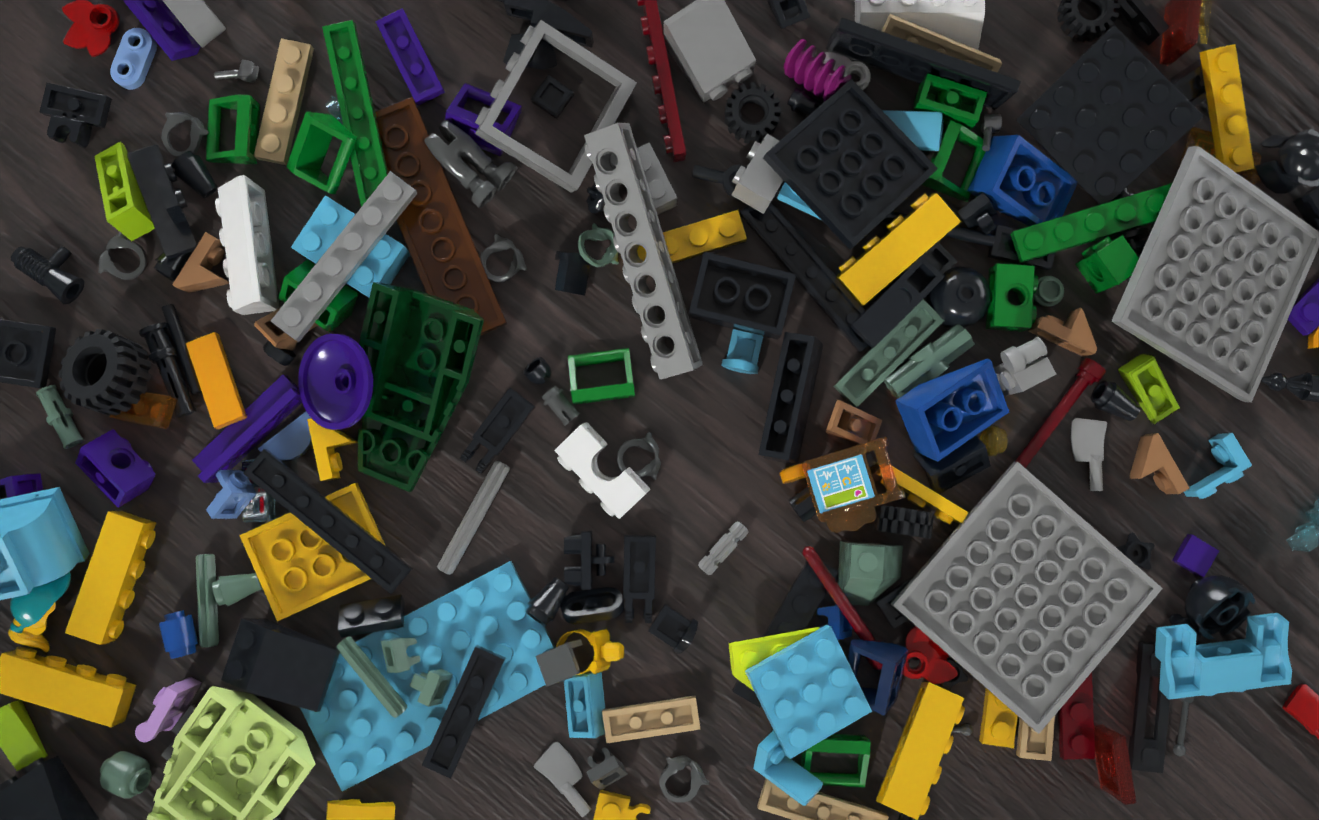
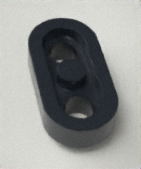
[560,587,624,624]

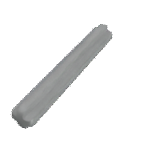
[437,461,510,575]

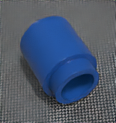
[159,610,198,659]

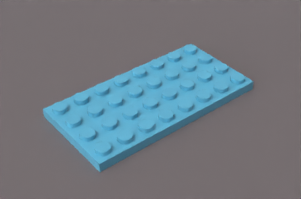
[300,561,556,792]

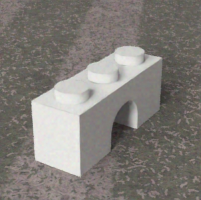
[554,422,651,519]

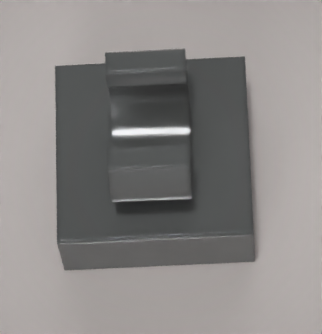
[586,747,628,790]

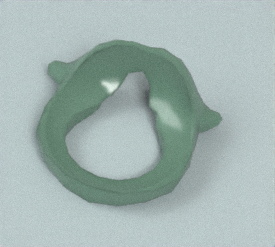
[578,223,619,267]

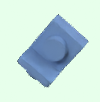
[206,470,257,519]

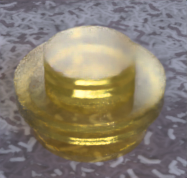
[980,425,1008,456]

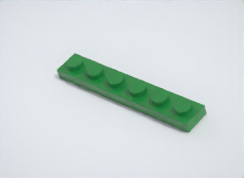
[322,20,388,207]
[1010,183,1172,263]

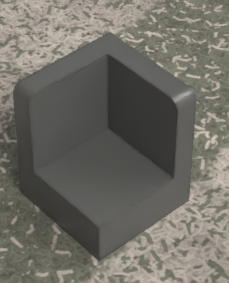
[536,639,583,687]

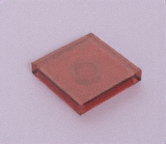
[1160,0,1201,65]
[1094,724,1137,805]

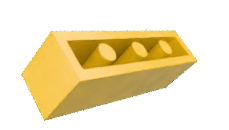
[837,193,961,306]
[65,511,156,645]
[0,646,136,727]
[876,682,965,820]

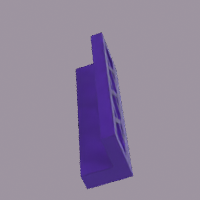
[192,374,302,483]

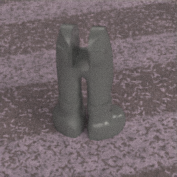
[424,120,518,208]

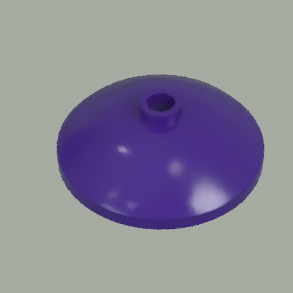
[298,334,373,430]

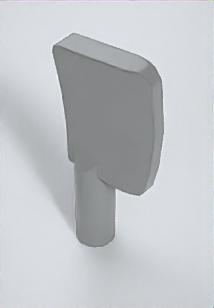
[1070,418,1107,491]
[534,742,591,817]

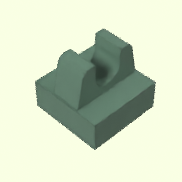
[381,638,420,673]
[410,669,453,707]

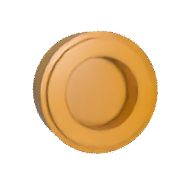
[779,463,811,484]

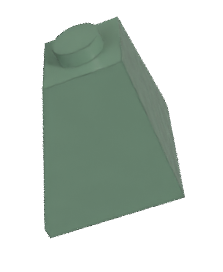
[837,541,903,606]

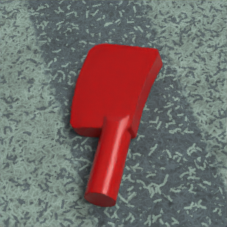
[1282,684,1319,740]

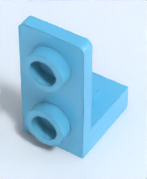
[1184,433,1252,499]
[753,730,823,806]

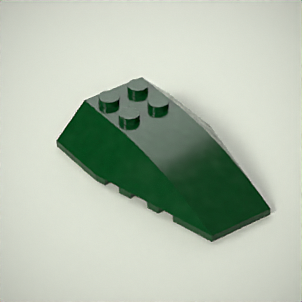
[358,282,484,492]

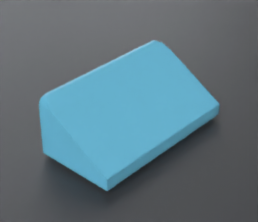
[883,110,943,151]
[564,671,605,738]

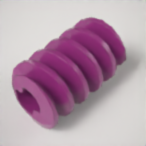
[784,39,852,102]

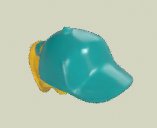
[8,572,71,653]

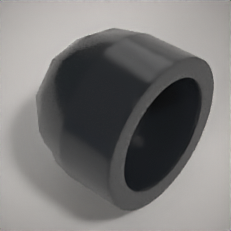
[524,357,551,385]

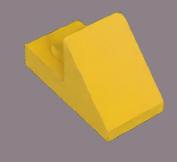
[307,418,358,481]

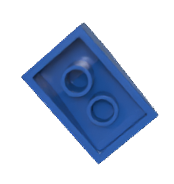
[967,135,1078,226]
[895,359,1009,462]

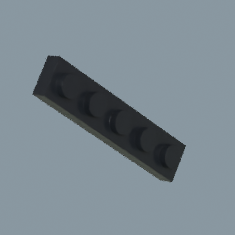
[732,561,839,708]

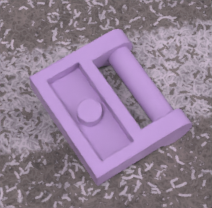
[135,677,202,742]

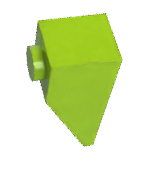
[94,142,155,241]

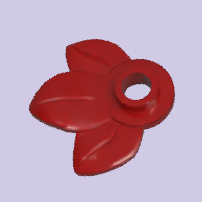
[62,0,120,57]
[903,626,958,684]

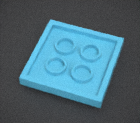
[745,625,872,759]

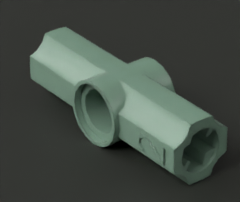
[884,325,975,399]

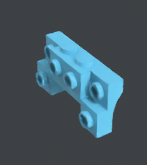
[1155,613,1292,700]

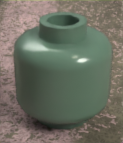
[100,751,152,799]

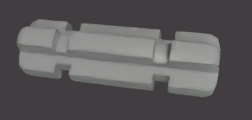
[698,521,749,575]

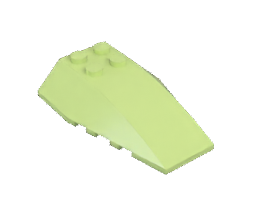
[146,686,316,820]

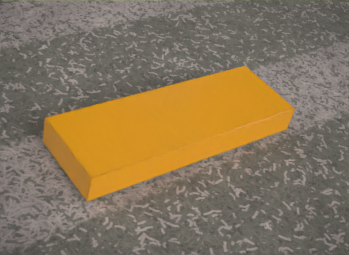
[186,332,247,430]

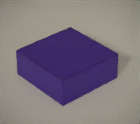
[1172,534,1219,578]

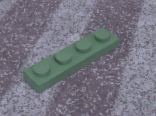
[833,299,945,408]

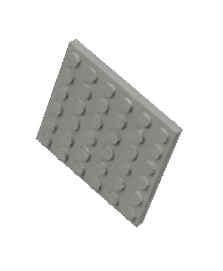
[1111,146,1319,403]
[891,461,1163,734]

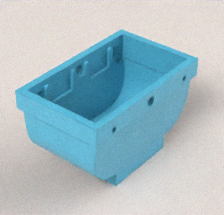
[0,487,90,600]

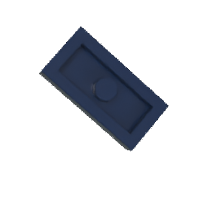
[847,639,908,716]

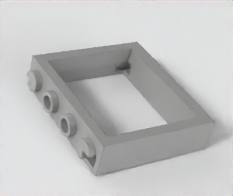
[475,20,637,193]

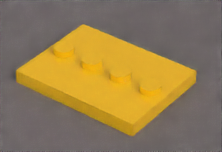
[240,483,385,622]

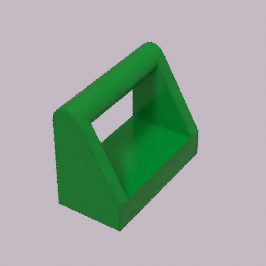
[206,95,260,164]
[286,112,357,194]
[922,120,986,201]
[568,348,635,405]
[801,734,871,787]

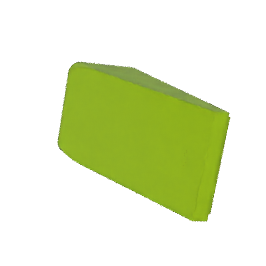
[1118,354,1180,424]
[0,700,48,771]

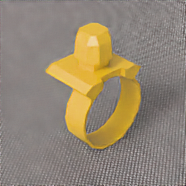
[556,629,624,675]

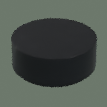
[263,340,296,366]

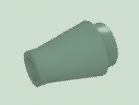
[212,572,263,606]

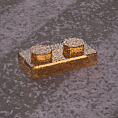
[110,392,177,429]

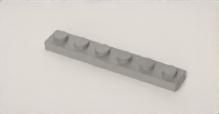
[271,171,417,342]

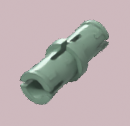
[36,385,84,449]

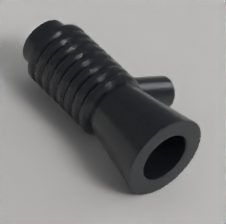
[11,246,85,304]

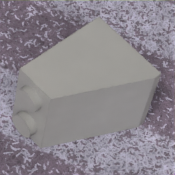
[663,0,756,103]

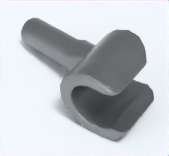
[214,60,259,83]
[981,114,1002,151]

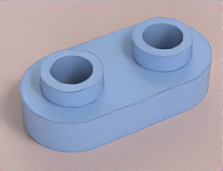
[110,28,157,90]

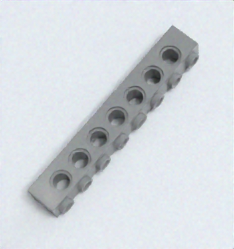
[584,123,703,380]

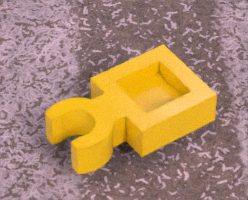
[593,790,651,820]

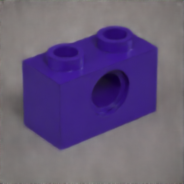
[75,429,156,508]

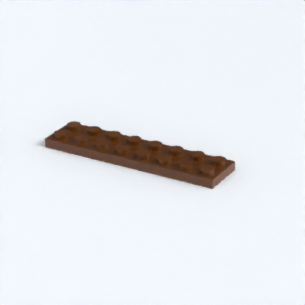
[375,97,507,335]

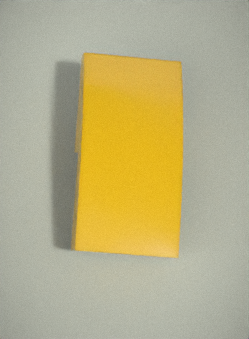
[326,799,395,820]

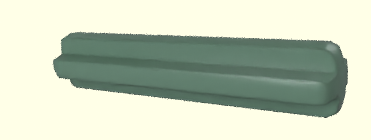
[196,554,219,648]
[337,636,407,718]

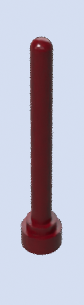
[1015,358,1106,468]
[802,546,883,670]

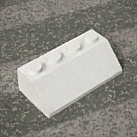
[855,0,985,50]
[215,175,279,315]

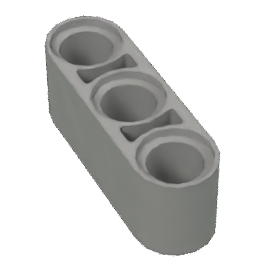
[162,0,227,48]

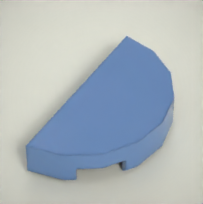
[258,411,312,461]

